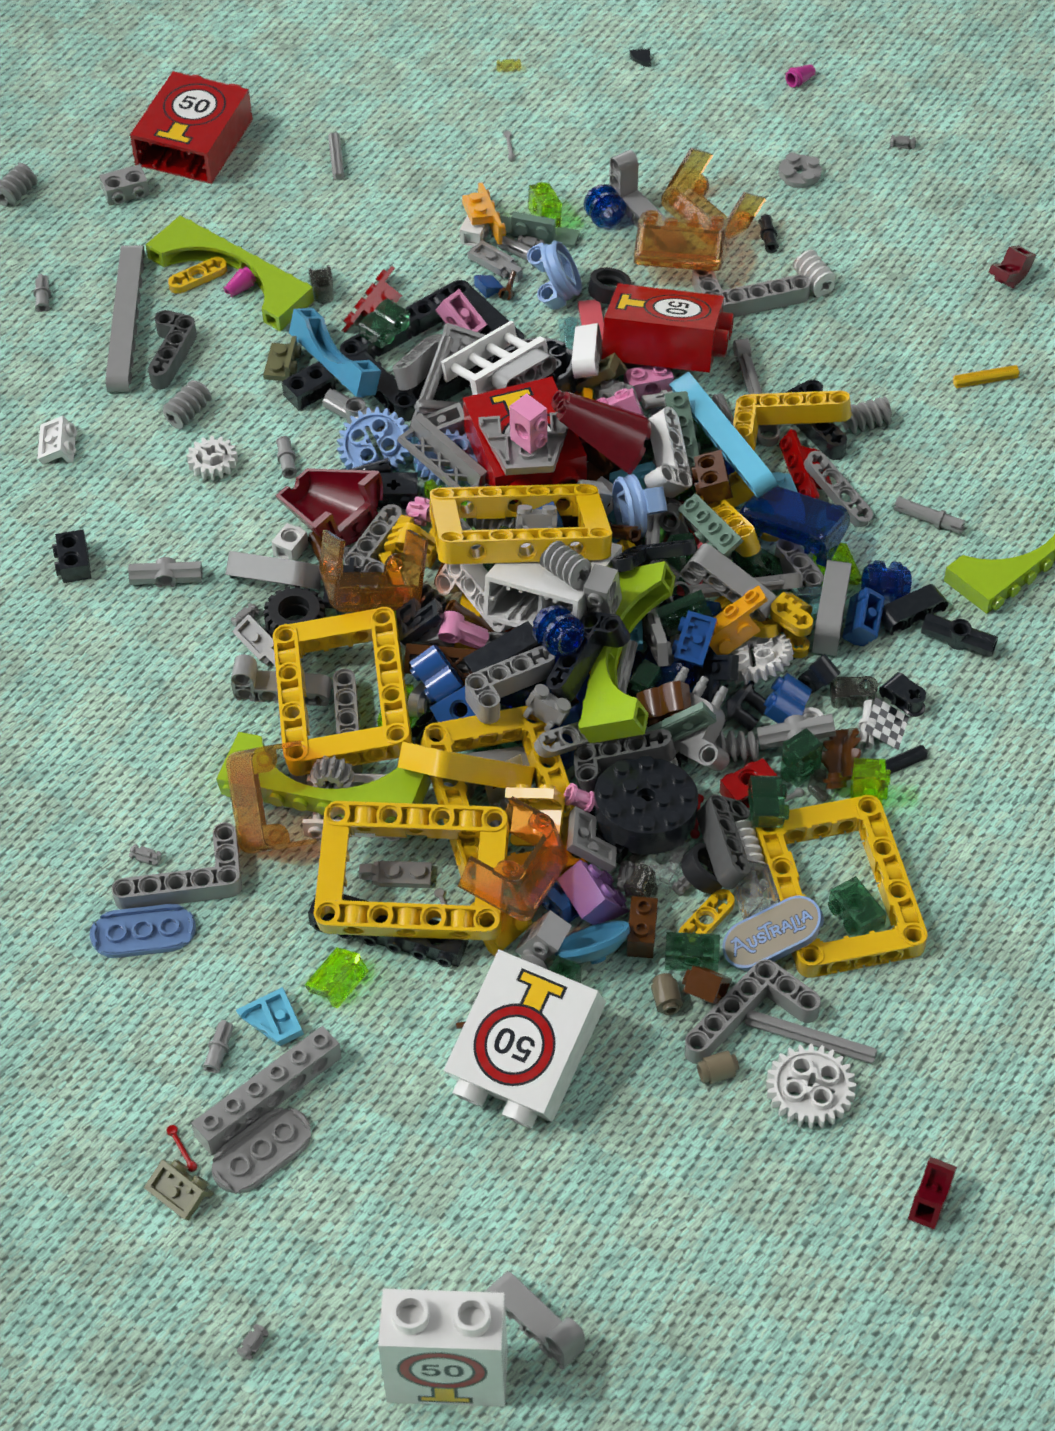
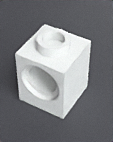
[460,215,490,247]
[271,523,309,561]

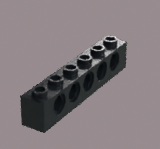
[308,894,469,967]

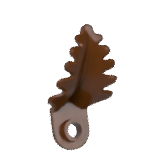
[819,727,861,789]

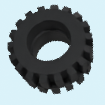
[264,586,326,638]

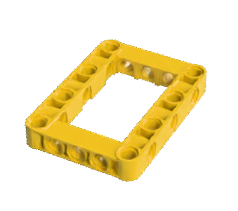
[430,484,612,564]
[273,607,413,776]
[421,706,588,894]
[755,795,928,978]
[314,801,509,940]

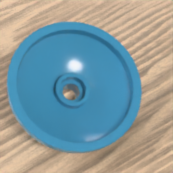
[554,921,630,964]

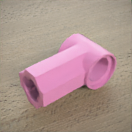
[438,611,489,650]

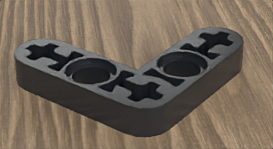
[611,539,697,572]

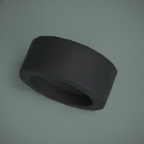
[588,267,631,304]
[681,843,723,894]

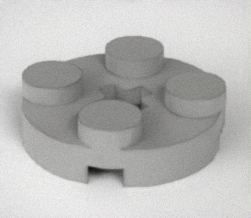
[779,153,821,188]

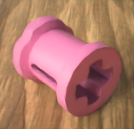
[564,783,595,813]

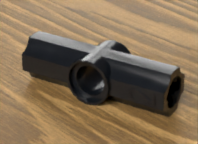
[921,613,998,657]

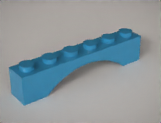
[289,308,381,398]

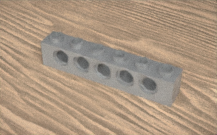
[191,1025,342,1156]

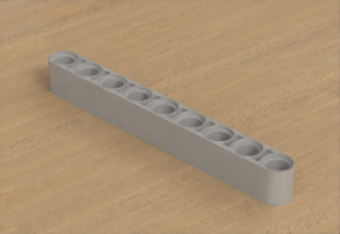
[106,245,145,392]

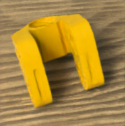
[384,514,438,568]
[770,592,813,659]

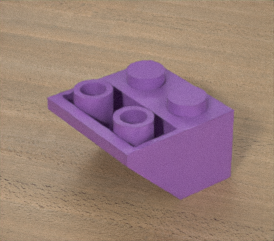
[557,860,630,925]

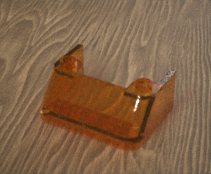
[661,147,766,246]
[319,530,428,612]
[226,740,317,854]
[457,796,569,921]

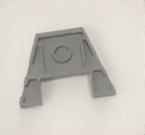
[479,412,569,475]

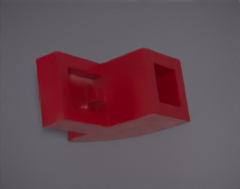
[988,245,1037,289]
[908,1156,957,1230]

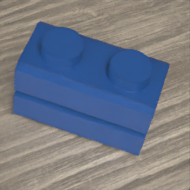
[842,587,885,647]

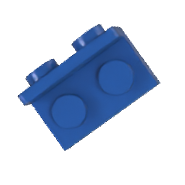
[672,610,717,668]
[529,871,579,923]

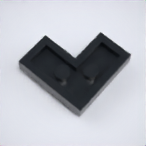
[396,598,444,646]
[695,654,739,703]

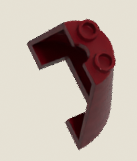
[550,390,651,475]
[275,468,383,546]

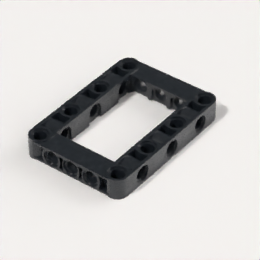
[340,280,525,421]

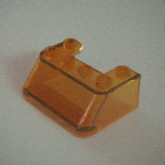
[634,210,729,271]

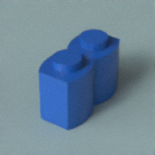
[409,645,465,702]
[764,673,812,724]

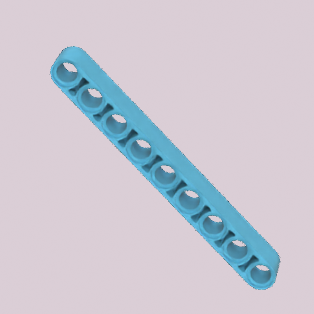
[669,372,778,498]

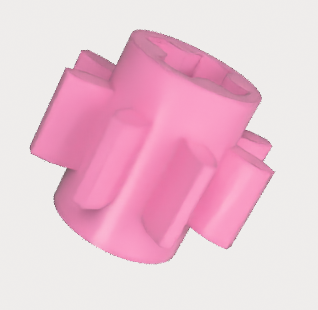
[406,496,431,526]

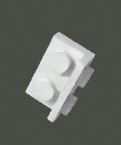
[37,416,77,464]

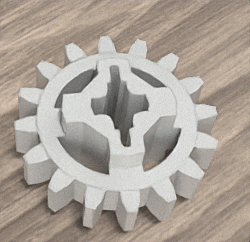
[187,436,238,480]

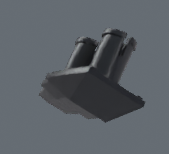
[721,680,766,732]

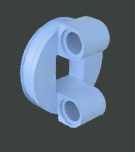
[527,240,582,309]
[612,474,668,539]

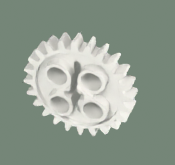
[714,634,794,685]
[766,1044,856,1129]

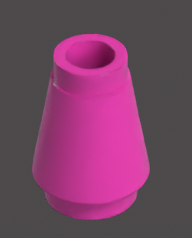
[785,64,816,87]
[223,267,256,298]

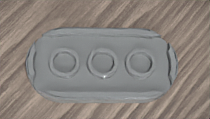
[212,1108,311,1194]

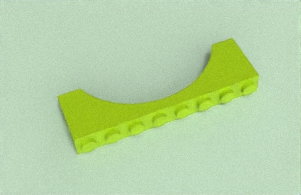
[145,215,314,332]
[944,534,1055,614]
[578,561,676,743]
[216,732,431,823]

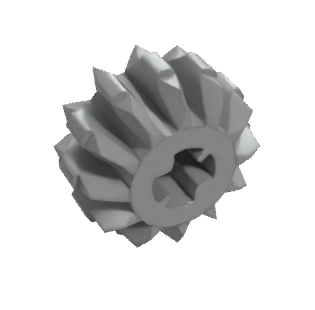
[310,755,354,789]

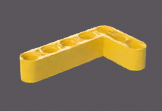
[733,391,852,450]
[695,472,761,557]
[397,742,535,789]

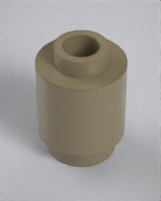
[651,973,683,1015]
[696,1050,739,1084]

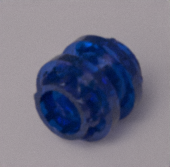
[583,184,626,228]
[861,560,912,602]
[533,605,584,656]

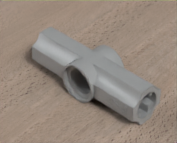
[322,389,385,432]
[128,557,203,588]
[757,714,836,750]

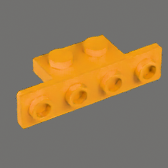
[462,182,506,245]
[709,585,768,655]

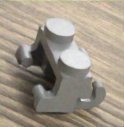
[516,504,557,529]
[523,684,571,731]

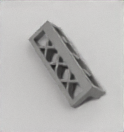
[397,413,487,487]

